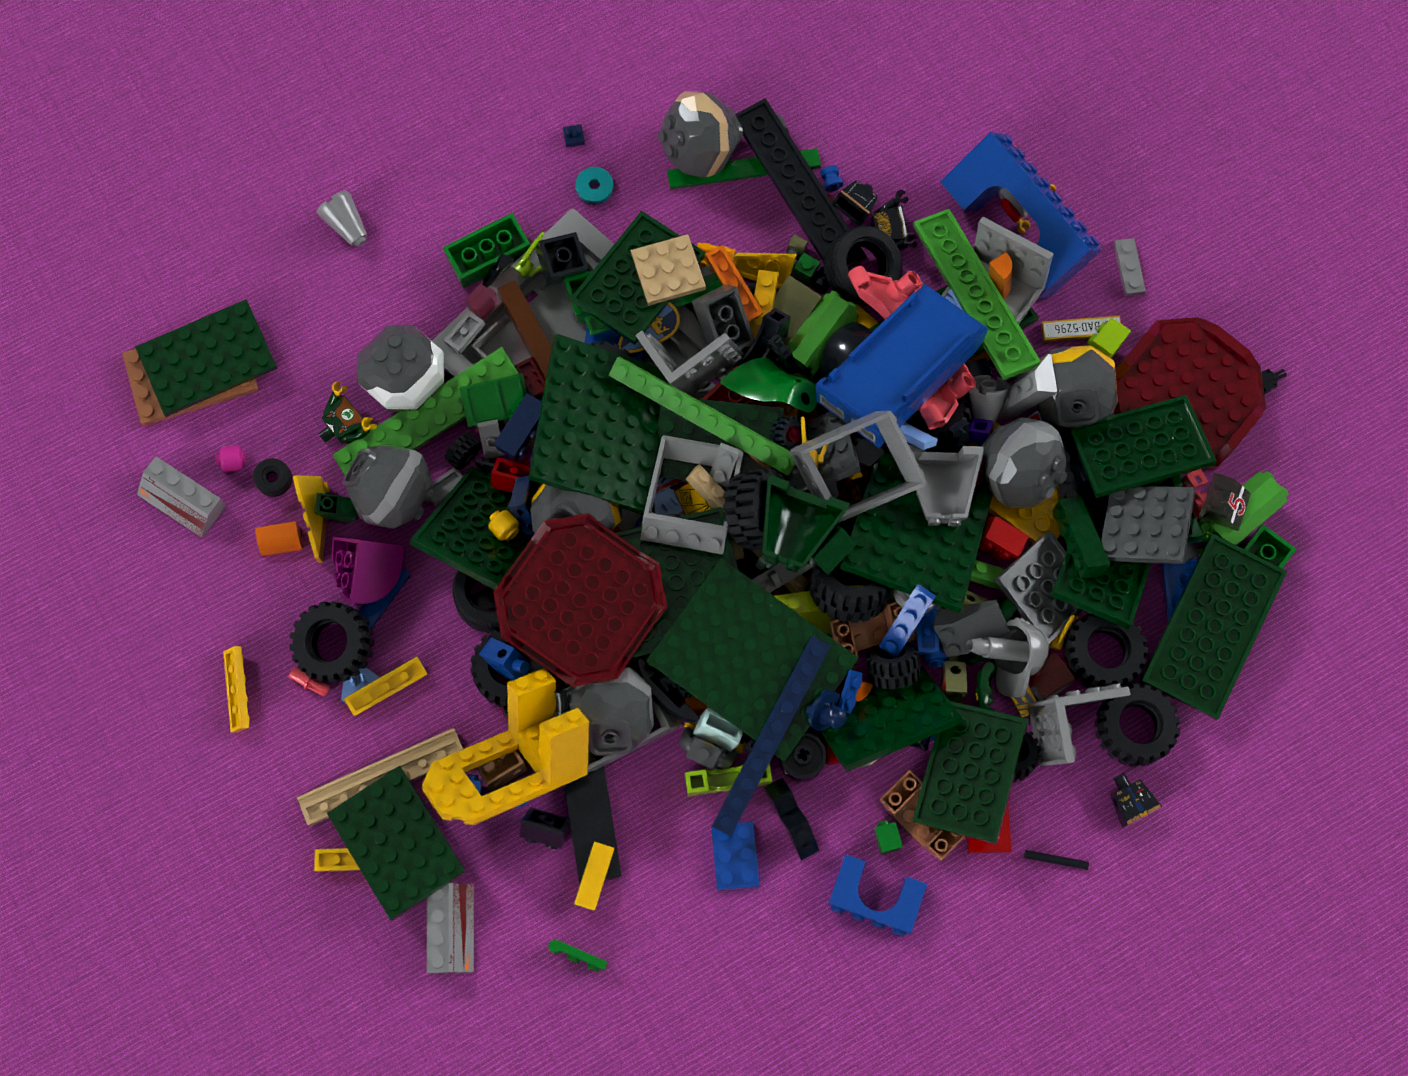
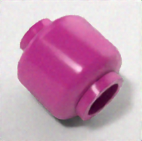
[215,445,246,472]

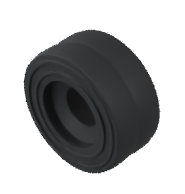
[253,458,292,497]

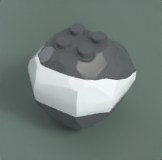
[357,325,444,412]

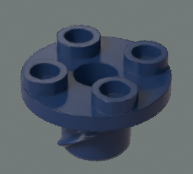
[806,689,847,731]

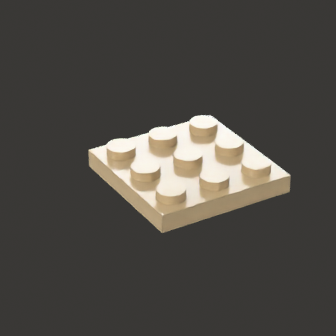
[631,234,706,306]

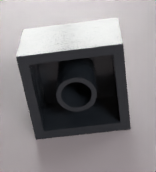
[535,232,589,286]

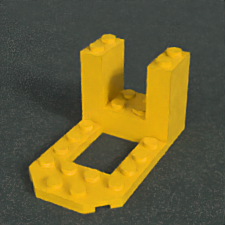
[422,668,589,825]

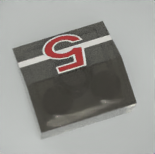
[1198,472,1251,531]

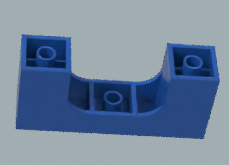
[940,131,1102,298]

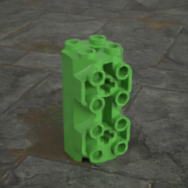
[786,291,858,381]
[1198,471,1289,545]

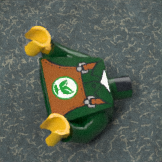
[318,381,377,444]

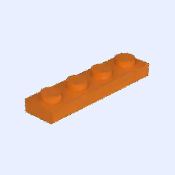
[705,245,763,322]

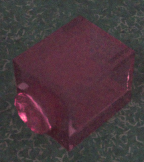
[465,283,499,320]

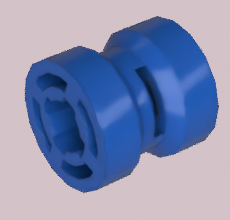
[820,165,843,192]

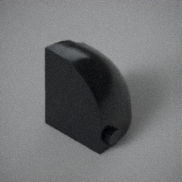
[820,322,872,380]

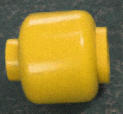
[488,510,519,541]

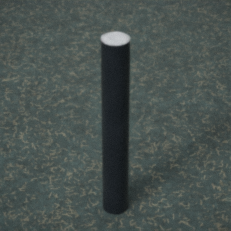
[1024,850,1089,870]

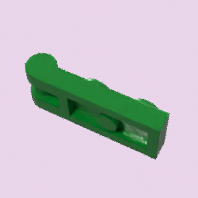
[548,939,608,973]

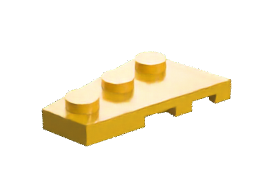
[733,253,797,289]

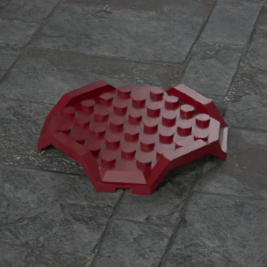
[1110,317,1266,470]
[493,513,667,687]

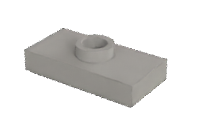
[477,419,505,459]

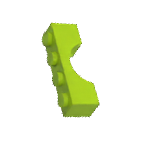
[685,763,772,797]

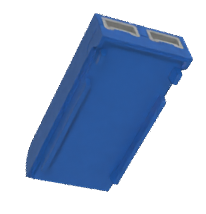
[816,284,988,448]

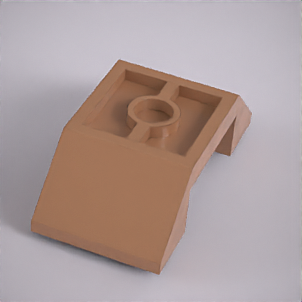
[829,599,915,656]
[879,770,965,861]

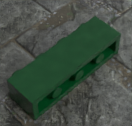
[1053,496,1111,579]

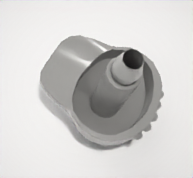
[966,617,1049,698]

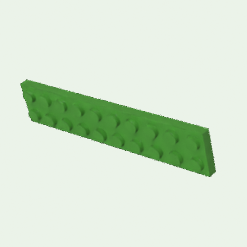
[913,209,1041,380]
[333,347,519,475]

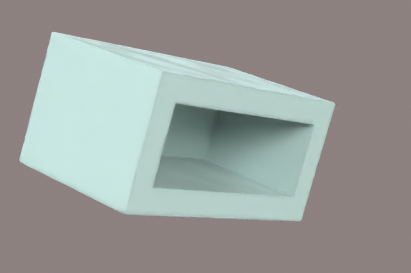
[693,708,743,752]

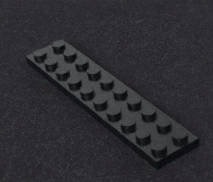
[735,98,867,269]

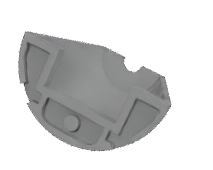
[908,445,984,526]

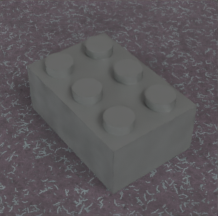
[692,285,754,349]

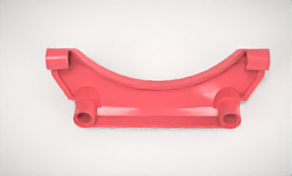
[848,266,976,430]

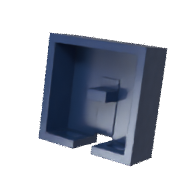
[508,476,538,535]

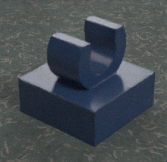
[563,124,585,148]

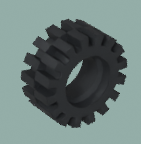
[445,432,482,470]

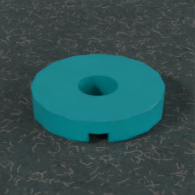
[575,167,614,204]

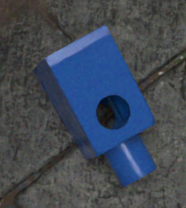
[479,638,530,680]

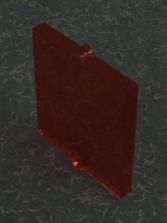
[1030,651,1075,698]

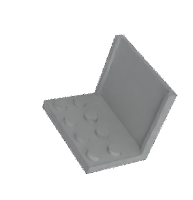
[942,217,1054,324]
[635,331,745,396]
[1028,684,1130,766]

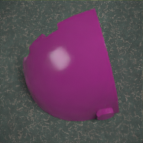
[332,537,405,604]

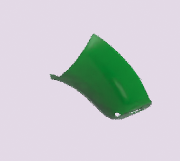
[720,357,818,413]

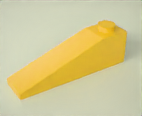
[293,475,331,563]

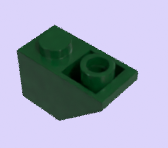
[314,492,356,524]

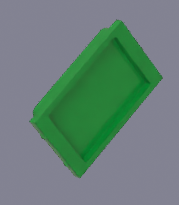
[459,373,528,427]

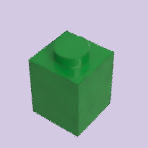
[792,253,820,287]
[873,820,903,854]

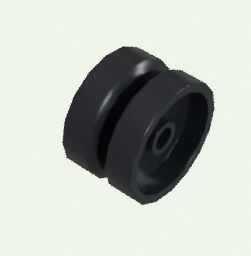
[778,732,827,782]

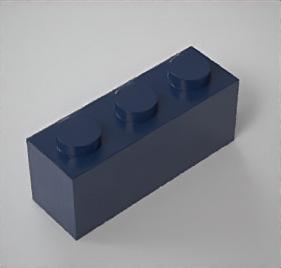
[494,393,542,461]

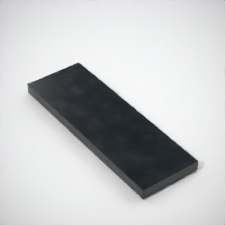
[564,754,622,884]

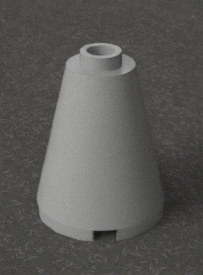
[316,190,368,247]
[968,375,1009,428]

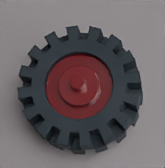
[769,416,809,451]

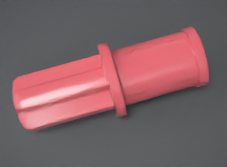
[289,667,330,696]

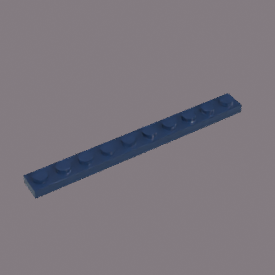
[711,636,831,837]

